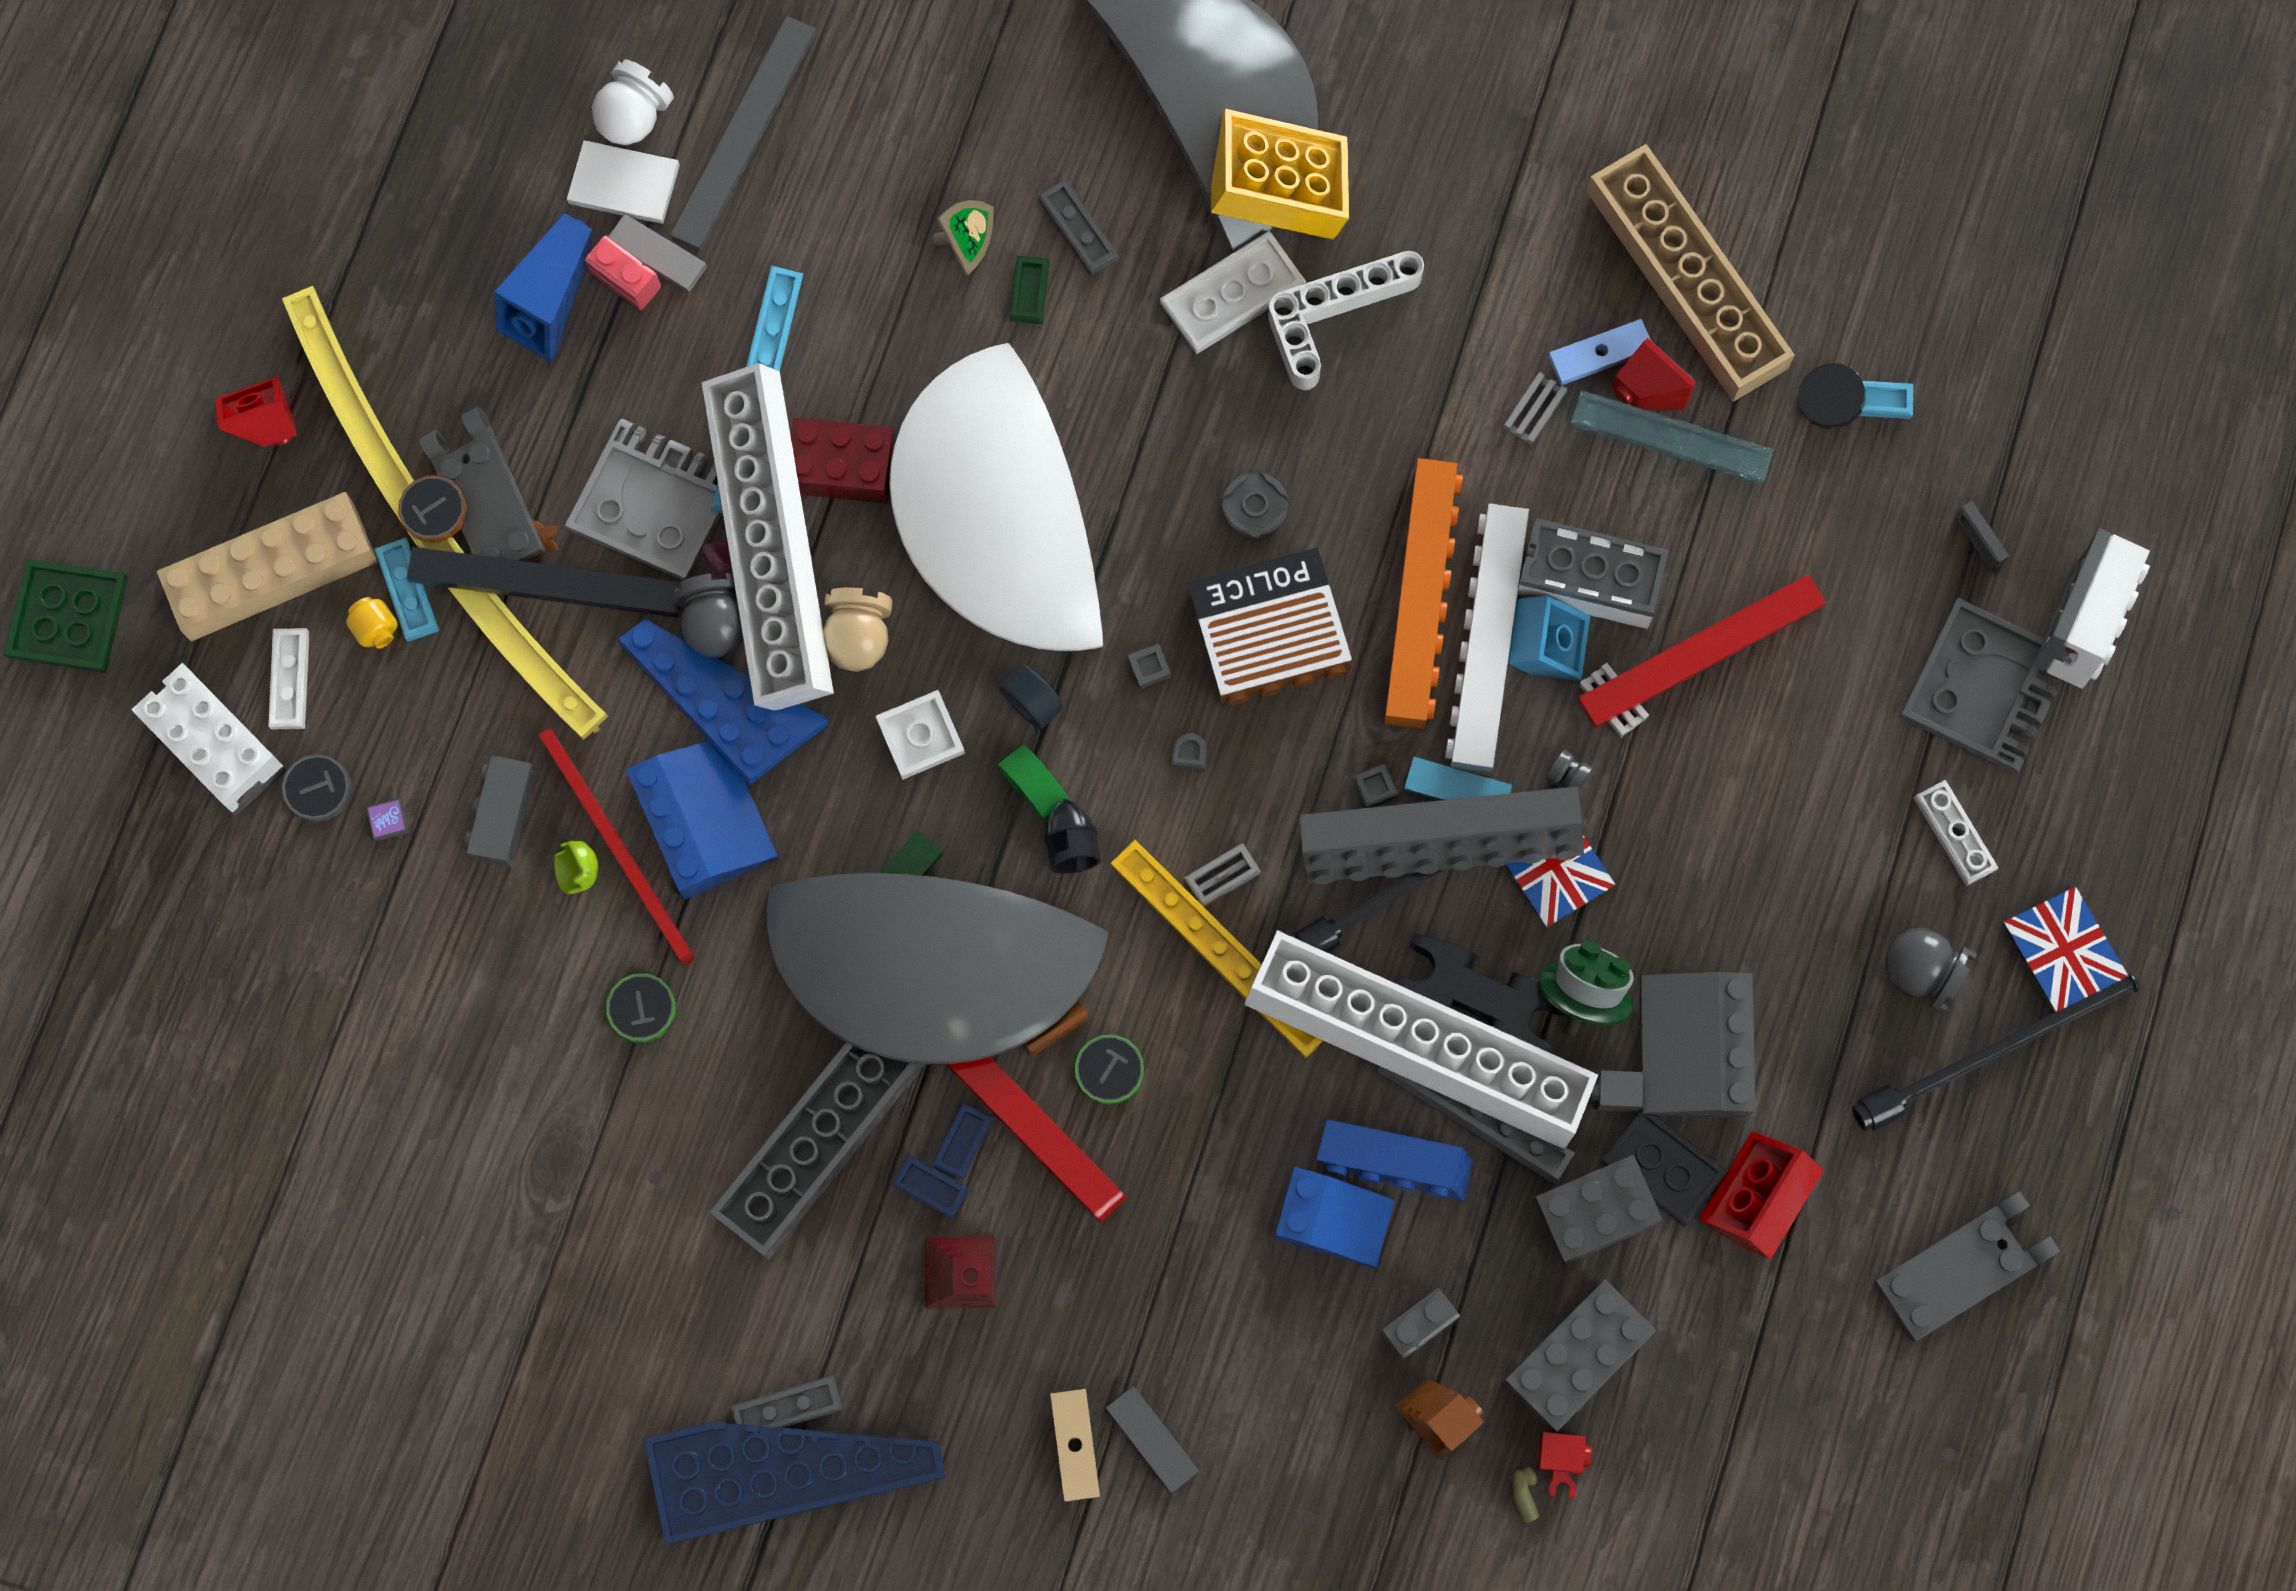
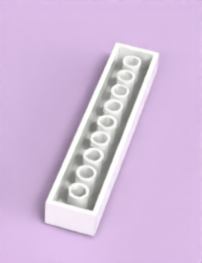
[702,363,834,711]
[1244,930,1598,1149]

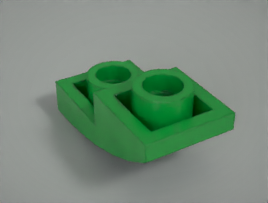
[996,744,1069,819]

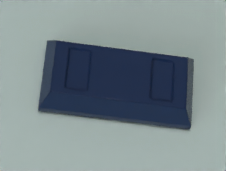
[932,1102,994,1180]
[891,1155,970,1219]

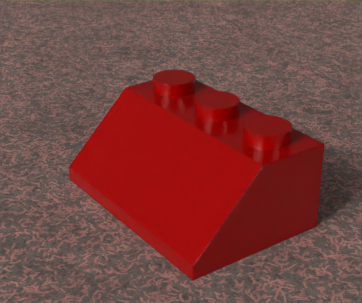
[1699,1131,1824,1260]

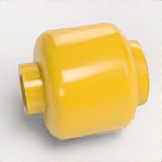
[346,597,398,649]

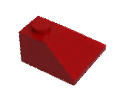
[1612,337,1697,410]
[215,376,297,447]

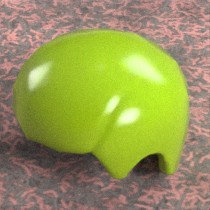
[554,840,598,895]

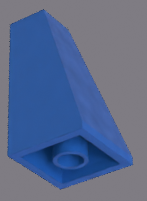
[495,213,592,362]

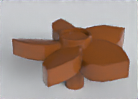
[532,520,559,560]

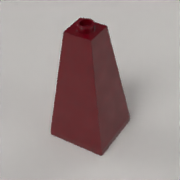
[925,1236,996,1309]

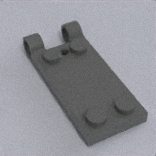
[420,406,546,562]
[1874,1191,2060,1343]

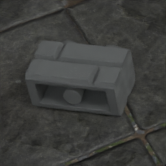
[1380,1287,1460,1362]

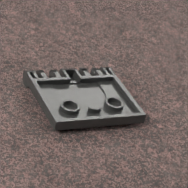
[1899,598,2062,774]

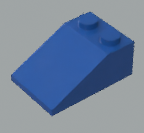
[1275,1167,1395,1268]

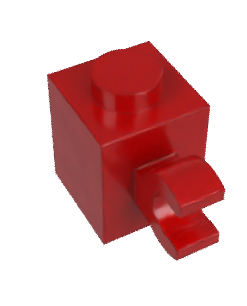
[1537,1432,1591,1499]

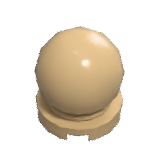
[823,587,893,672]

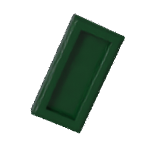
[1009,256,1050,325]

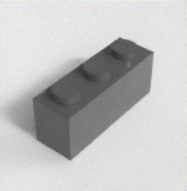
[464,755,537,869]

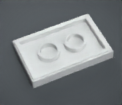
[567,140,680,224]

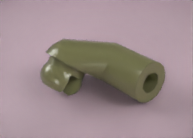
[1512,1466,1539,1522]

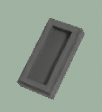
[1955,501,2009,572]

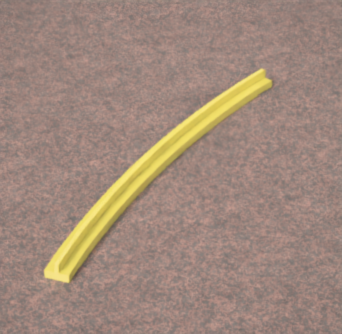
[282,286,608,740]

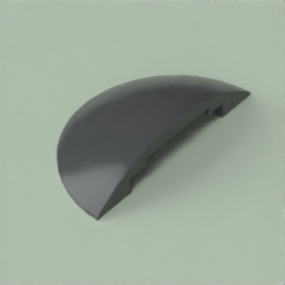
[1083,0,1318,253]
[767,873,1109,1064]

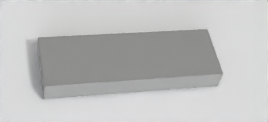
[608,214,707,293]

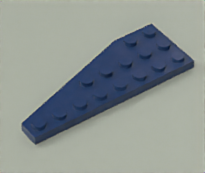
[644,1422,946,1545]

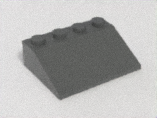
[1639,972,1755,1118]

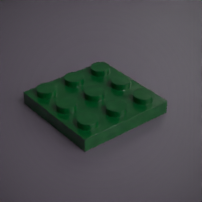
[4,559,128,673]

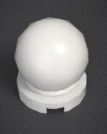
[592,59,674,145]

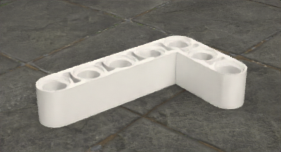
[1268,251,1424,390]

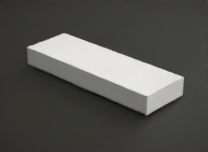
[268,628,309,729]

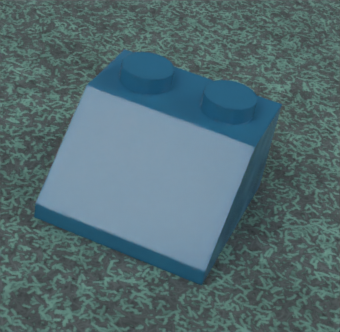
[1508,595,1590,681]

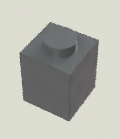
[1591,1070,1643,1112]

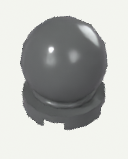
[674,573,744,657]
[1885,928,1976,1014]

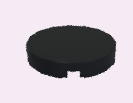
[1798,363,1866,429]

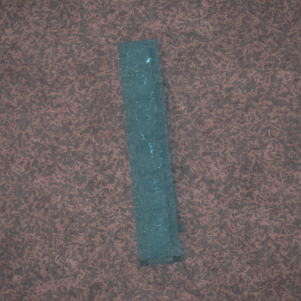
[1571,390,1774,484]

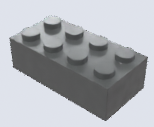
[1502,1279,1657,1433]

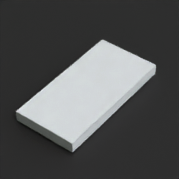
[1160,230,1306,355]

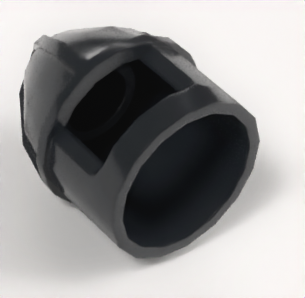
[1044,799,1101,874]

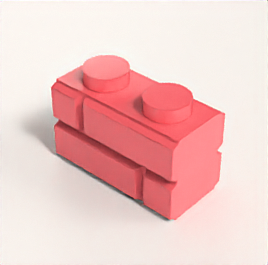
[584,236,661,311]

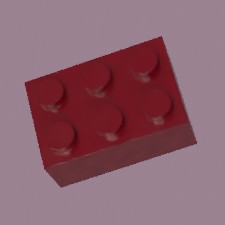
[790,417,896,504]

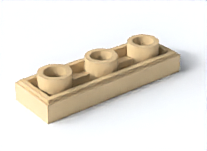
[1050,1389,1100,1502]

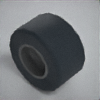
[999,665,1063,729]

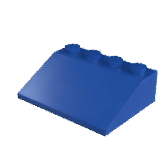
[626,741,779,900]

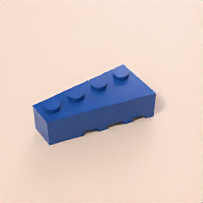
[1317,1119,1474,1202]

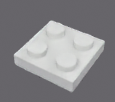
[876,690,965,780]

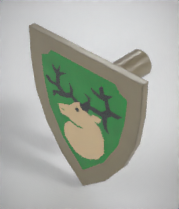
[933,200,994,275]

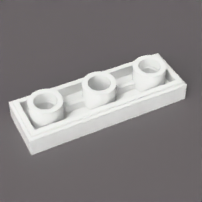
[1914,780,1998,886]

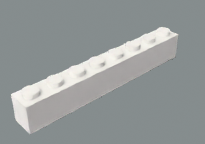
[1445,503,1529,776]

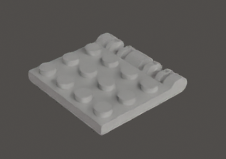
[565,418,721,580]

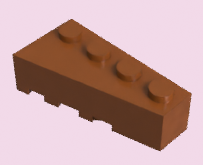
[1394,1378,1484,1460]

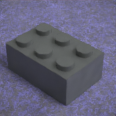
[1536,1155,1663,1265]

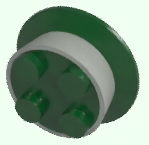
[1539,941,1634,1037]

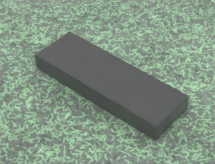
[1038,179,1119,276]
[731,1375,843,1428]
[1106,1386,1200,1494]

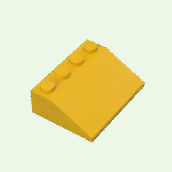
[1211,109,1349,240]

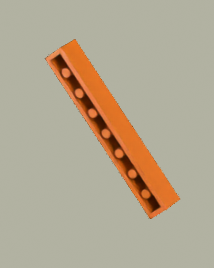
[1384,458,1463,729]

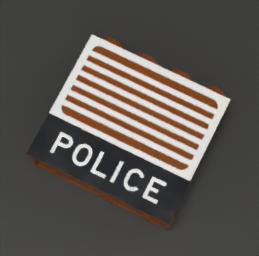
[1188,547,1352,706]

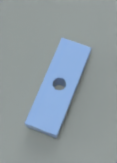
[1548,319,1651,385]

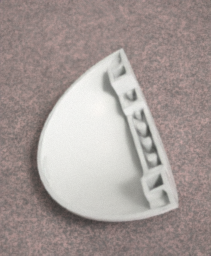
[890,343,1103,651]

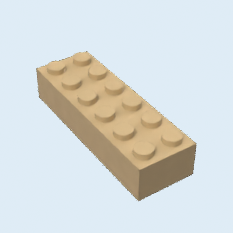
[157,492,378,641]

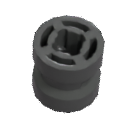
[1546,749,1593,790]

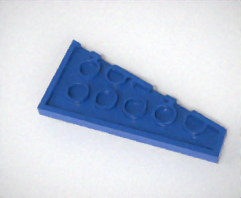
[619,619,828,785]

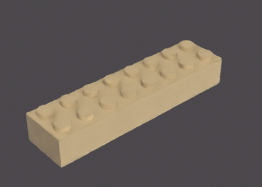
[1587,144,1795,402]

